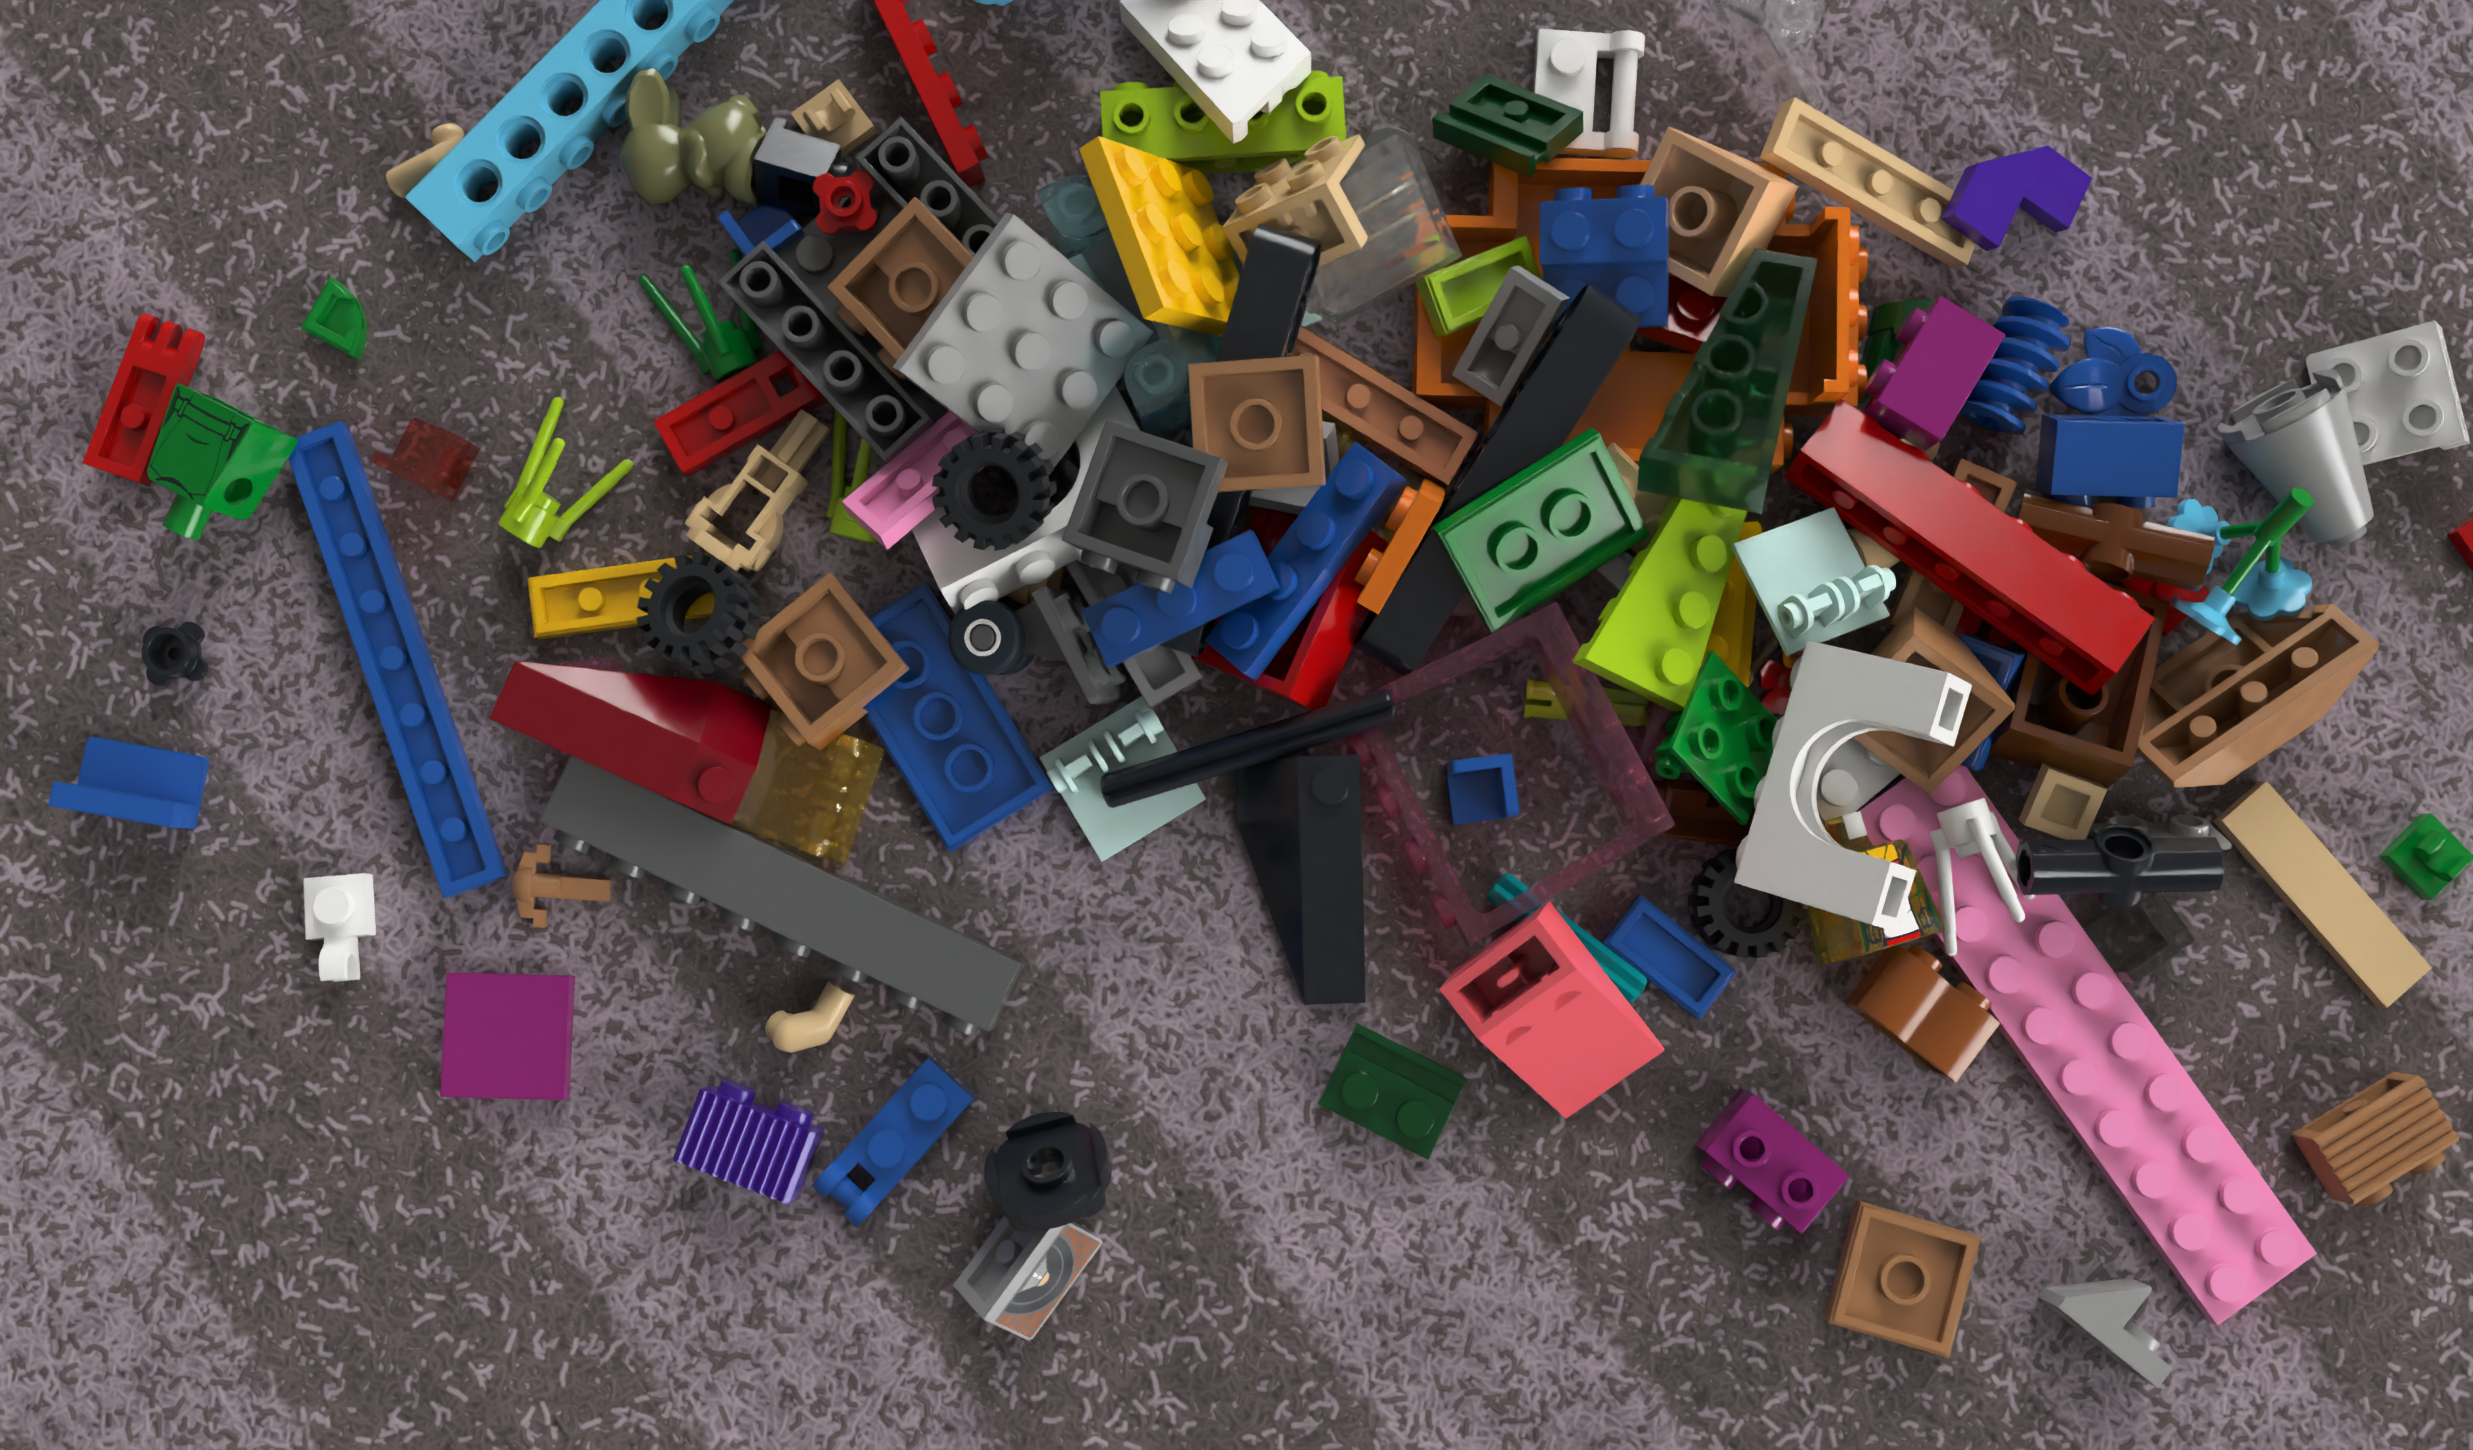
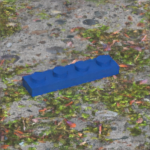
[1205,441,1408,681]

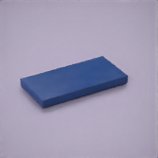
[864,582,1054,852]

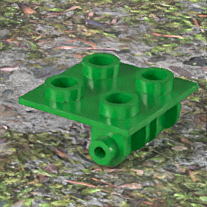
[1653,651,1778,825]

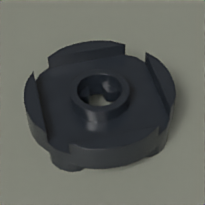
[984,1112,1112,1233]

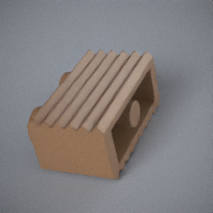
[2291,1072,2459,1206]

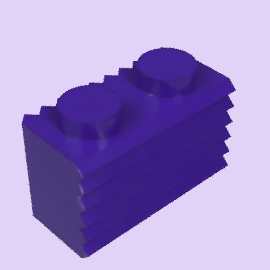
[673,1079,825,1204]

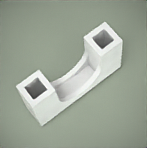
[912,385,1140,615]
[1734,640,1972,932]

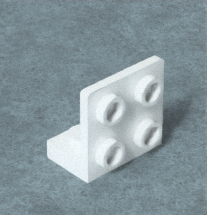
[2306,320,2470,465]

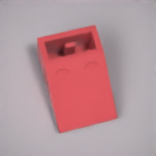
[1439,901,1665,1119]

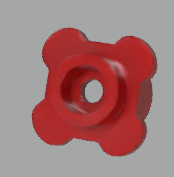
[813,170,878,235]

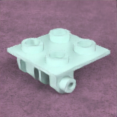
[1731,507,1896,657]
[1039,696,1206,862]

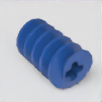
[1959,296,2071,436]

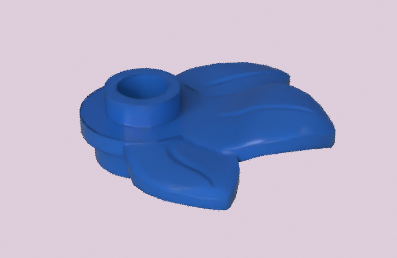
[2049,327,2177,417]

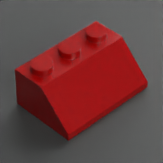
[1191,507,1389,711]

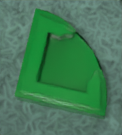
[300,276,367,360]

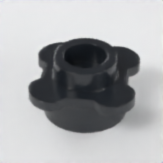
[142,622,209,686]

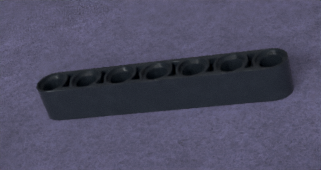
[1160,224,1322,657]
[1353,283,1641,678]

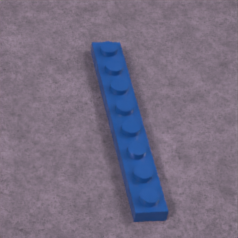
[288,421,509,898]

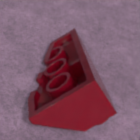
[488,660,772,825]

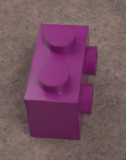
[1863,296,2006,451]
[1694,1089,1850,1234]

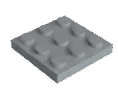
[893,213,1153,476]

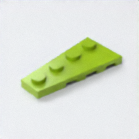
[1572,459,1755,712]

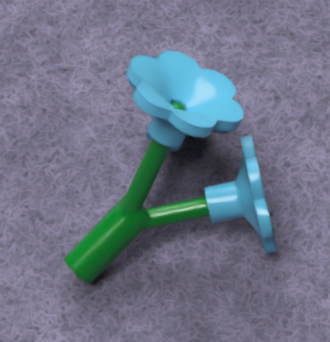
[2167,487,2314,645]

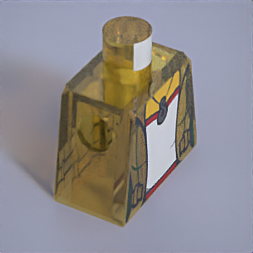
[1808,811,1945,965]

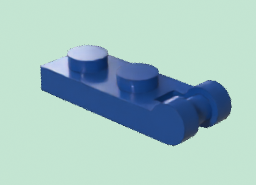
[811,1056,976,1228]

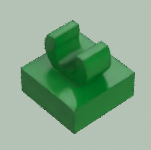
[2379,813,2473,900]

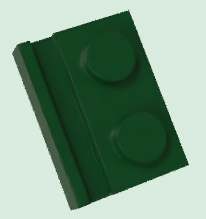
[1432,74,1584,177]
[1317,1023,1468,1160]

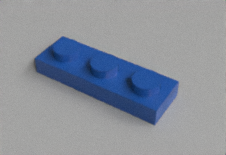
[1081,530,1280,667]

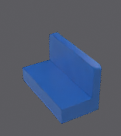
[48,737,209,829]

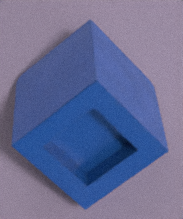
[717,203,805,255]
[1444,753,1520,825]

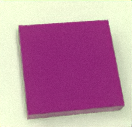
[440,972,575,1100]

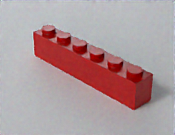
[1784,399,2156,696]

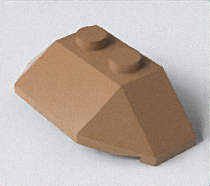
[2136,604,2379,788]

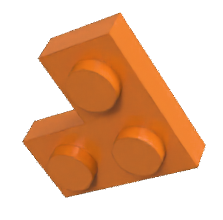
[1354,478,1446,615]

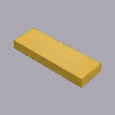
[527,553,715,640]

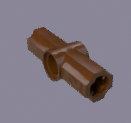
[2017,493,2215,592]

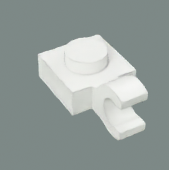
[303,873,376,982]

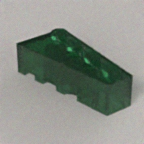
[1637,248,1818,514]

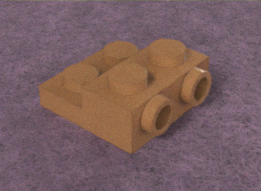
[827,197,974,380]
[740,572,910,751]

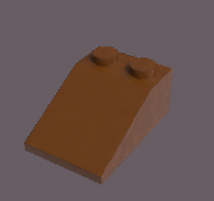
[1989,582,2169,788]

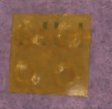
[731,709,886,864]

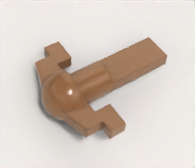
[510,842,612,928]

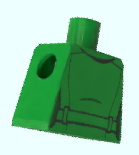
[147,383,298,541]

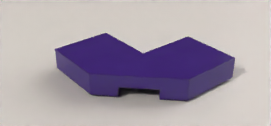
[1941,145,2092,251]

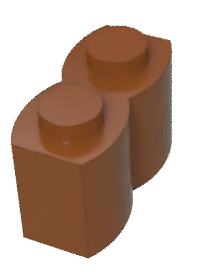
[1845,944,2000,1083]

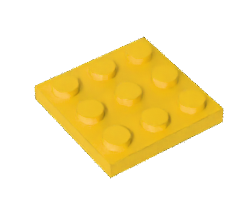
[1079,136,1240,337]

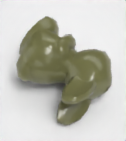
[619,68,767,210]

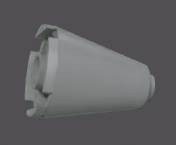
[2217,369,2374,547]

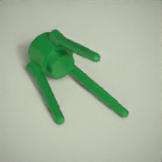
[638,249,764,383]

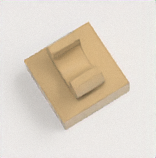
[790,79,877,158]
[2018,763,2108,840]

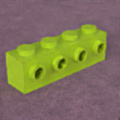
[1100,71,1346,174]

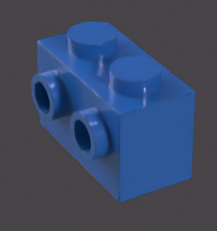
[2035,414,2185,508]

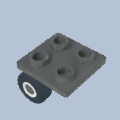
[948,587,1127,704]

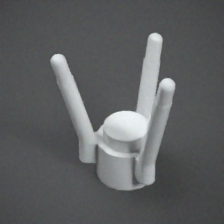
[1929,798,2035,956]

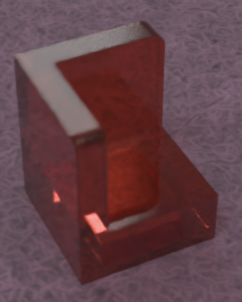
[370,418,480,502]

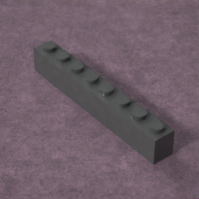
[539,755,1025,1036]

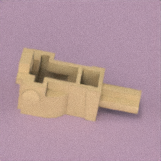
[684,409,831,573]

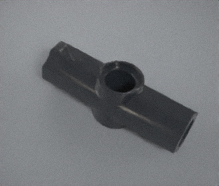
[2016,824,2224,908]

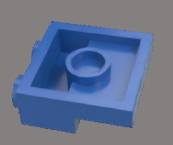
[1540,185,1669,331]

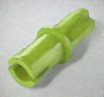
[1524,679,1648,728]

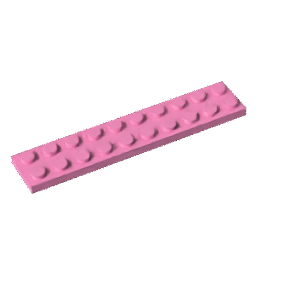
[1856,765,2317,1326]

